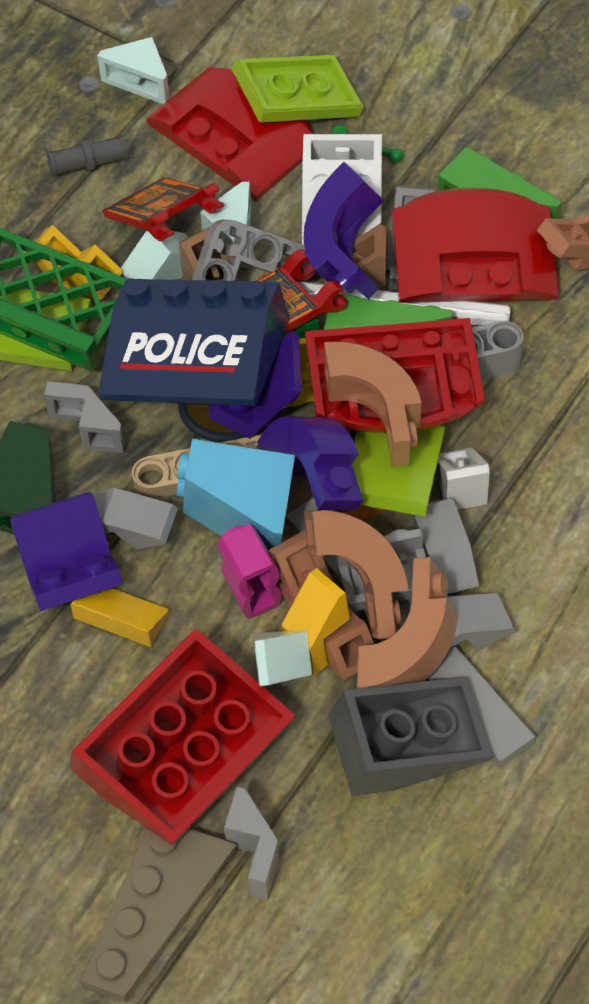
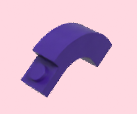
[303,161,384,300]
[257,416,363,510]

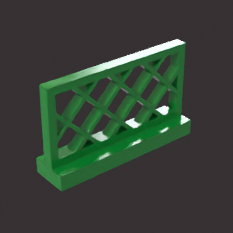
[0,228,126,372]

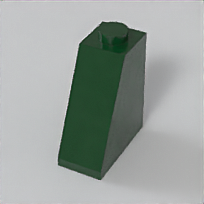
[0,421,56,534]

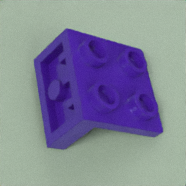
[209,331,302,439]
[10,492,123,611]

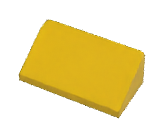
[70,588,170,647]

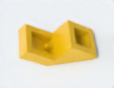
[31,225,123,301]
[281,568,350,676]

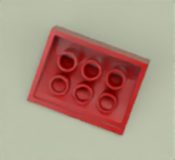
[71,628,296,846]

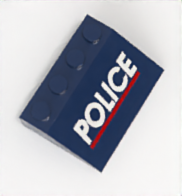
[98,279,290,406]

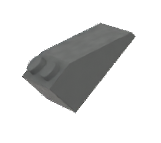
[328,677,493,796]

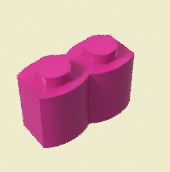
[218,524,282,619]

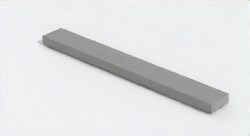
[286,498,535,768]

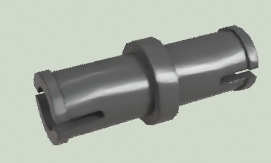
[47,135,128,176]

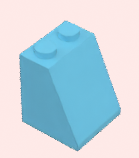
[176,439,295,551]

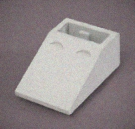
[302,134,382,245]

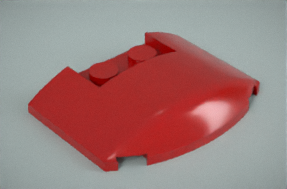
[146,67,313,201]
[391,187,559,303]
[305,318,485,434]

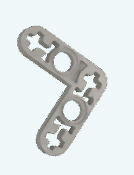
[192,219,316,281]

